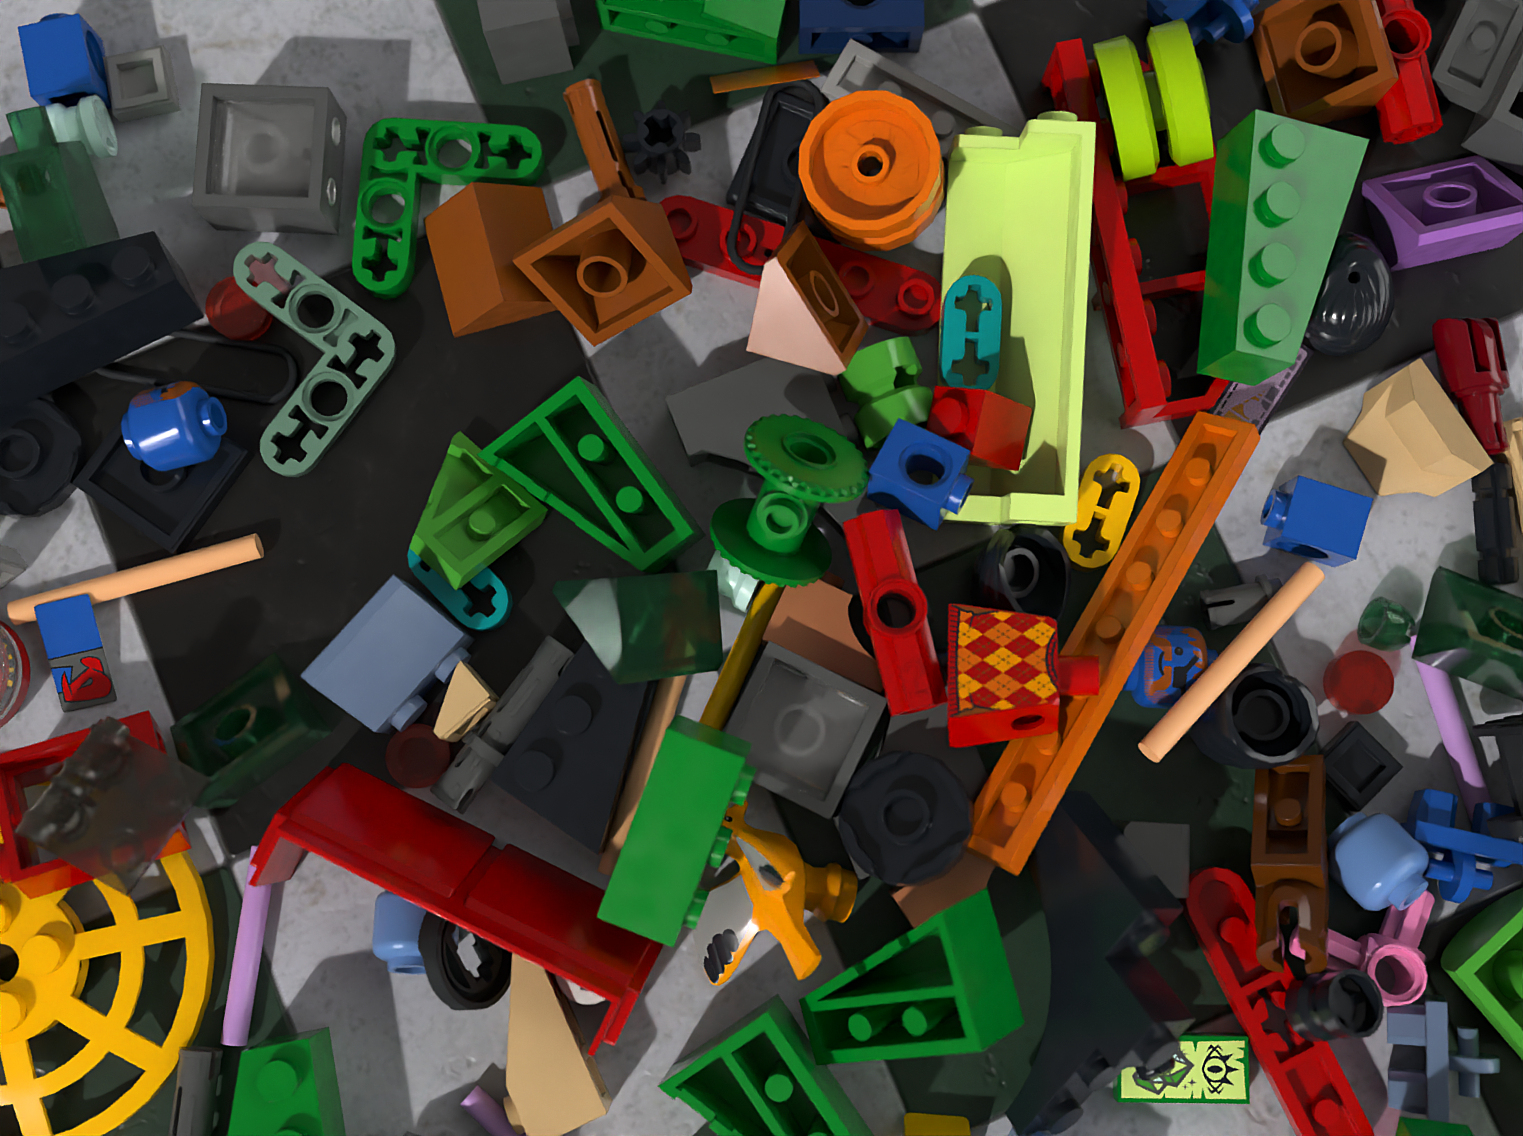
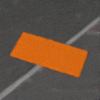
[709,60,820,93]

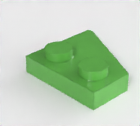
[409,431,548,591]

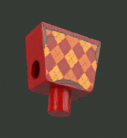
[947,604,1100,748]

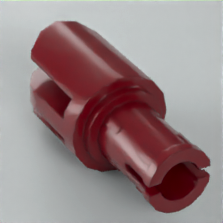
[1432,317,1510,456]

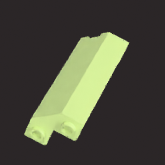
[932,111,1096,526]

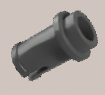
[1200,574,1283,631]

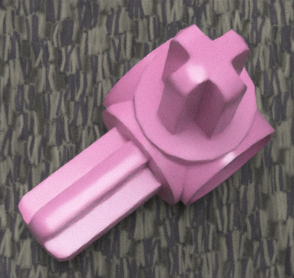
[1289,889,1435,1007]

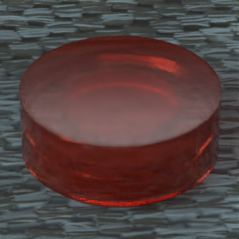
[205,276,273,340]
[1323,650,1394,715]
[386,724,454,788]

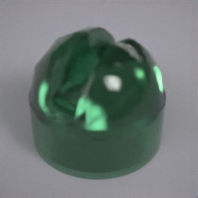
[1357,597,1416,652]

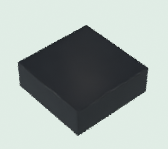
[1316,721,1403,812]

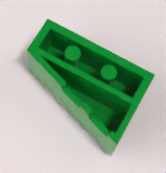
[594,0,791,65]
[596,714,757,947]

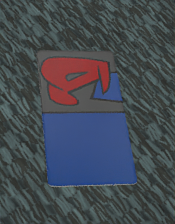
[34,594,117,713]

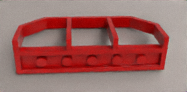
[1041,38,1230,430]

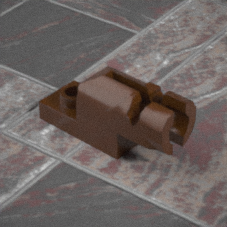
[1251,755,1329,974]

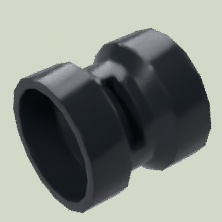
[1284,968,1384,1042]

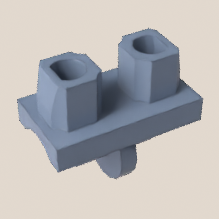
[1387,994,1501,1123]

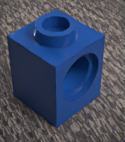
[18,13,112,109]
[867,418,974,531]
[1260,475,1373,568]

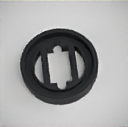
[418,910,512,1011]

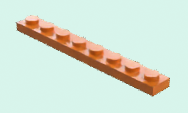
[966,411,1261,876]

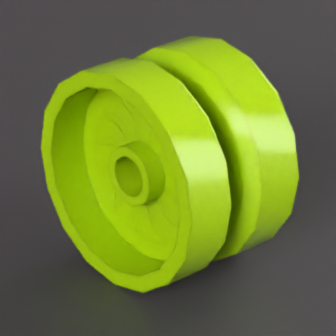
[1093,18,1214,182]

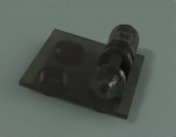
[15,716,211,897]

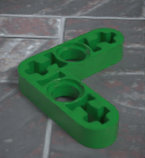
[352,118,545,299]

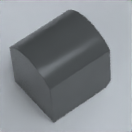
[1114,820,1190,898]

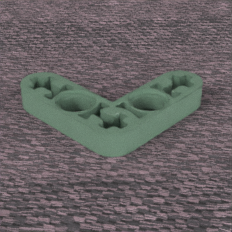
[233,241,397,477]

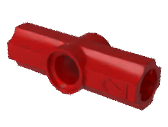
[1375,0,1443,145]
[842,509,948,717]

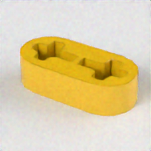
[1058,453,1140,572]

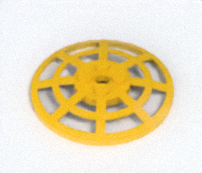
[0,772,215,1136]

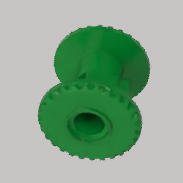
[710,414,869,588]

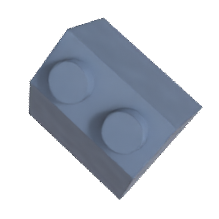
[300,575,475,734]

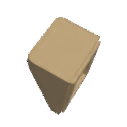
[433,660,499,743]

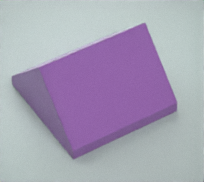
[1362,155,1523,272]

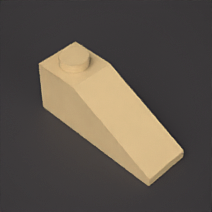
[503,953,613,1136]

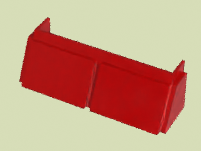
[249,763,664,1057]

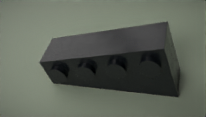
[0,231,205,416]

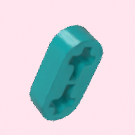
[939,275,1002,390]
[407,546,513,632]

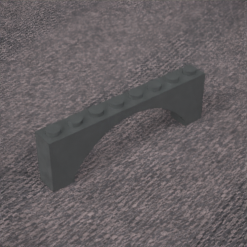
[665,357,995,880]

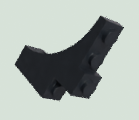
[1005,790,1195,1135]

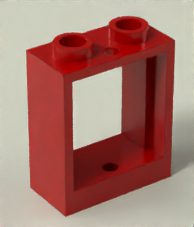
[0,710,192,900]

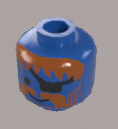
[121,381,227,471]
[1122,625,1218,709]

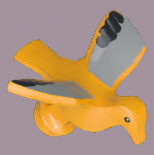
[692,800,858,986]

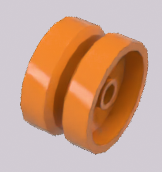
[798,90,945,251]

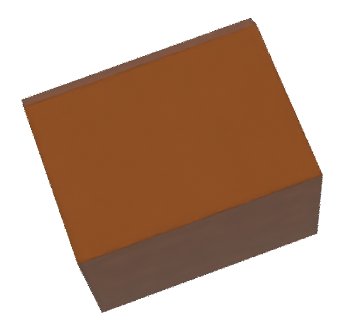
[1252,0,1399,125]
[423,182,558,338]
[512,194,693,347]
[746,220,869,376]

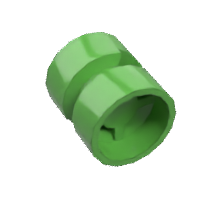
[836,337,933,452]

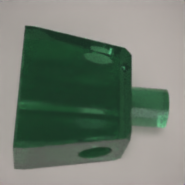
[0,106,120,263]

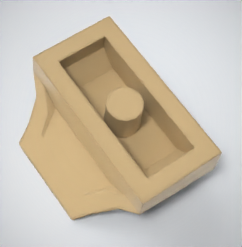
[1343,357,1493,497]

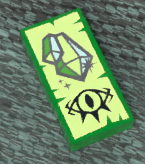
[1113,1032,1250,1104]

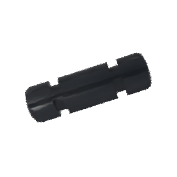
[1471,462,1519,587]

